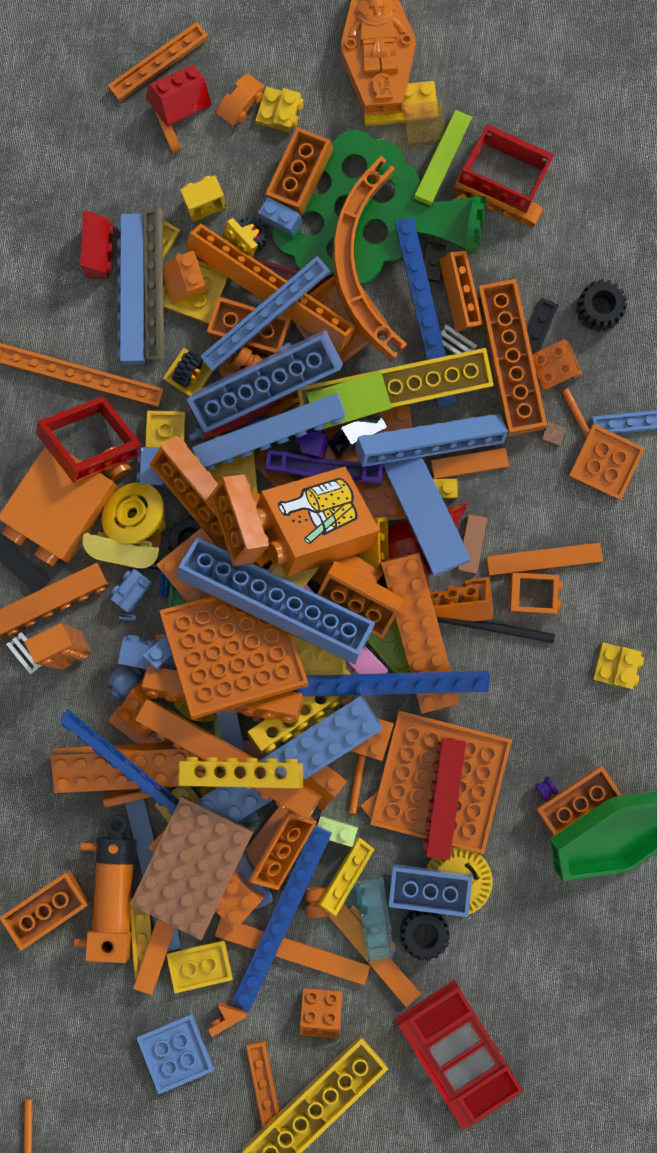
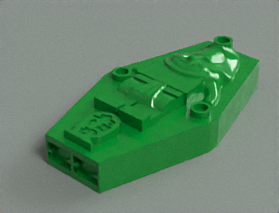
[549,791,657,881]

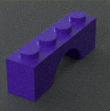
[252,416,330,459]

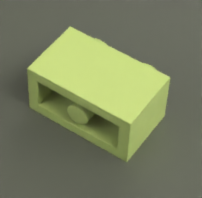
[317,816,358,847]

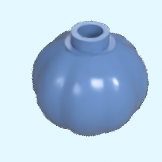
[108,667,143,702]

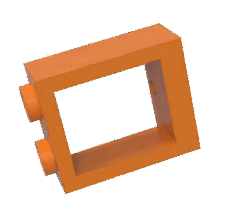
[509,573,562,615]

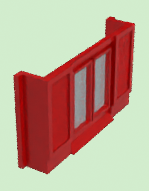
[395,979,524,1130]

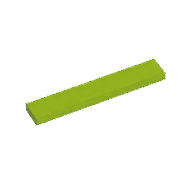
[414,110,472,206]

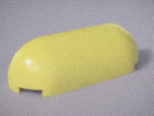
[83,531,159,568]

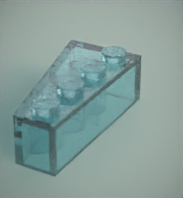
[354,877,396,962]

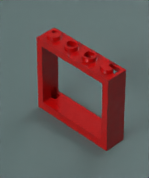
[458,124,555,213]
[36,396,141,483]

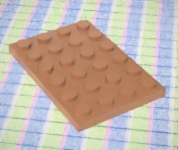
[130,796,254,940]

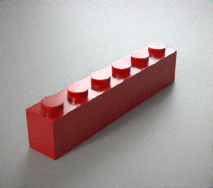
[422,738,466,860]

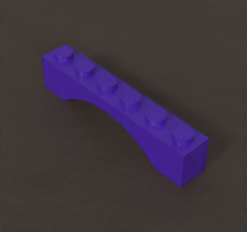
[265,450,383,486]

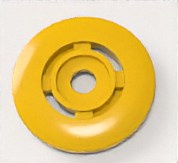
[102,482,164,545]
[426,846,492,916]

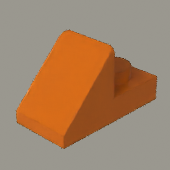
[208,1002,248,1037]

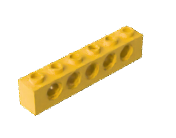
[248,668,354,755]
[179,757,303,788]

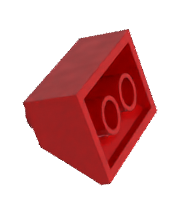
[145,64,211,127]
[80,210,114,279]

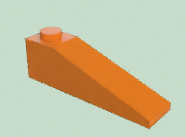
[430,577,493,621]

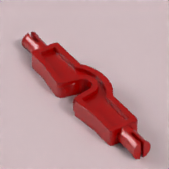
[202,398,282,440]

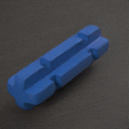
[159,571,170,597]

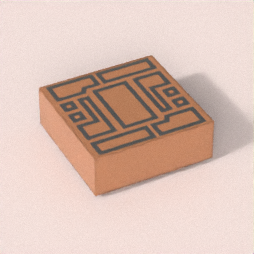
[542,422,566,446]

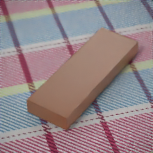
[458,514,487,574]

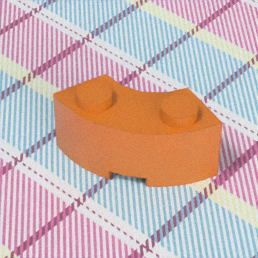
[216,73,265,126]

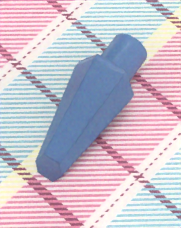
[188,428,216,442]

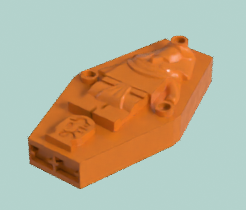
[341,0,416,115]

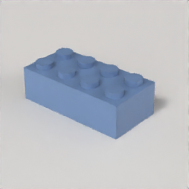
[389,864,472,917]

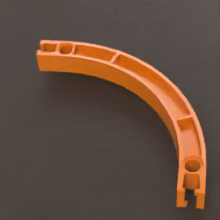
[332,156,407,363]

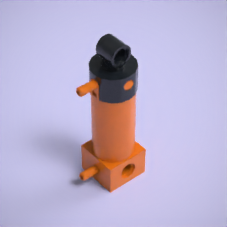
[73,814,136,963]

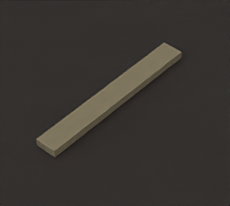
[143,208,164,362]

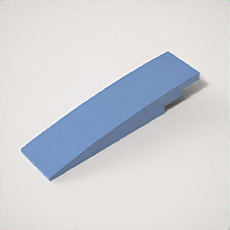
[383,457,471,576]

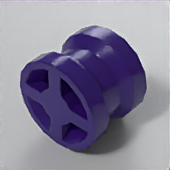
[535,776,559,801]

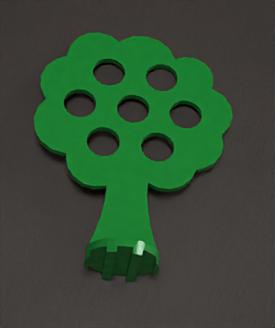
[273,130,487,285]

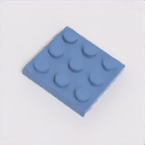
[137,1013,215,1094]

